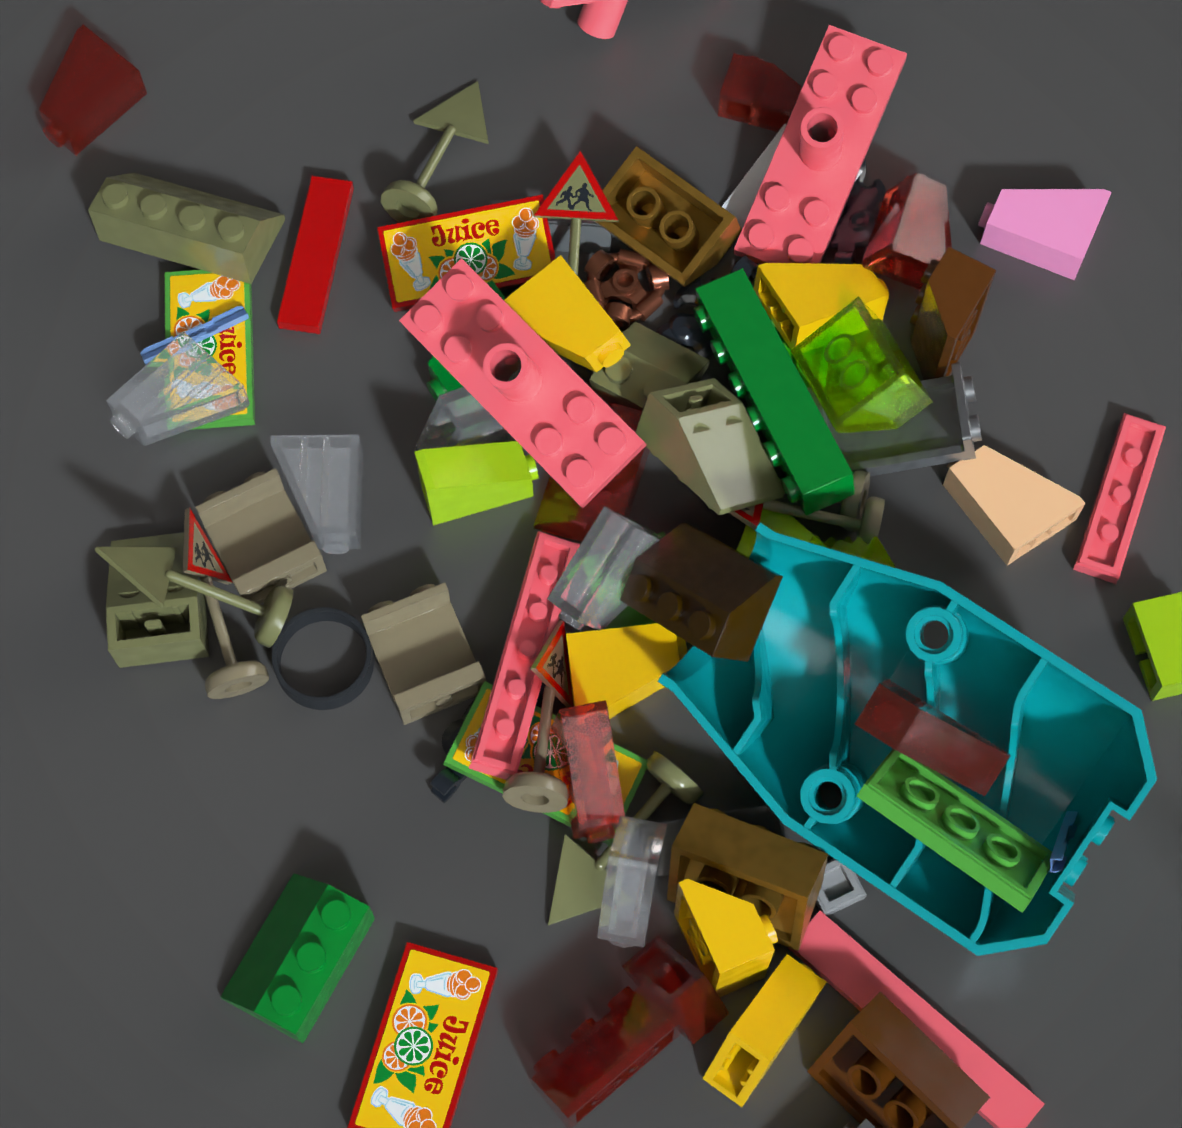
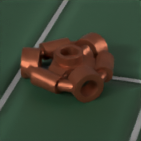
[584,249,670,330]

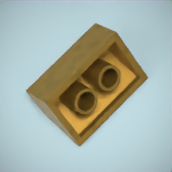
[595,146,742,287]
[667,803,828,951]

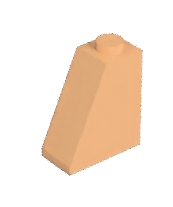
[943,445,1085,566]

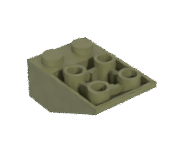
[636,378,785,515]
[106,532,209,668]

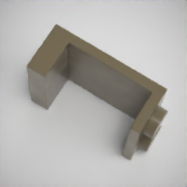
[195,468,327,604]
[361,583,486,725]

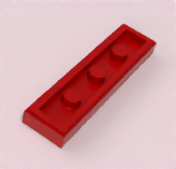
[277,176,354,334]

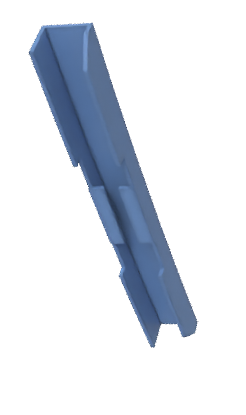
[140,306,249,365]
[1050,811,1078,873]

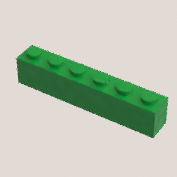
[693,268,855,516]

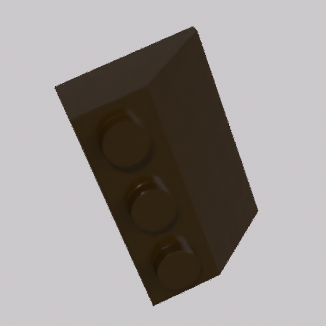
[620,522,783,662]

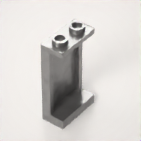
[807,362,982,476]

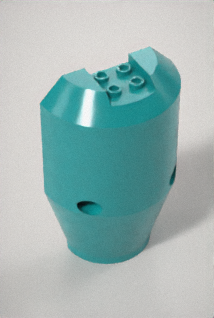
[657,523,1157,956]

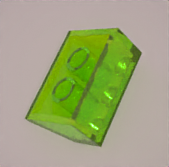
[791,296,933,433]

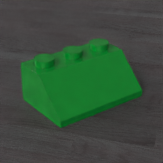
[220,873,375,1044]

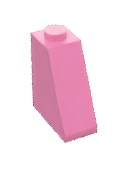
[978,189,1111,280]

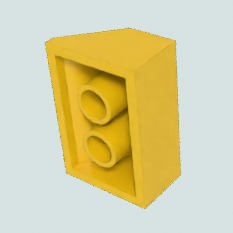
[674,879,778,1000]

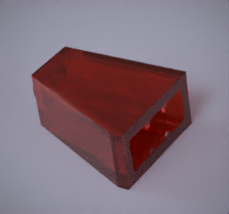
[39,24,147,156]
[862,173,952,290]
[549,700,626,843]

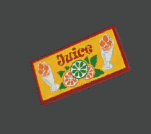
[377,194,556,312]
[347,942,498,1128]

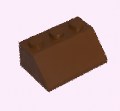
[910,246,996,380]
[807,992,990,1128]

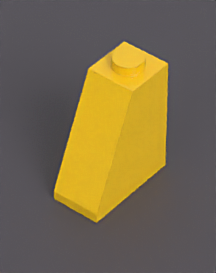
[504,255,631,373]
[754,263,889,354]
[566,623,687,731]
[702,954,827,1107]

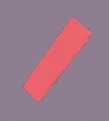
[1073,413,1166,584]

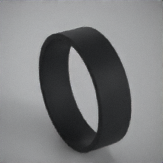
[272,607,374,710]

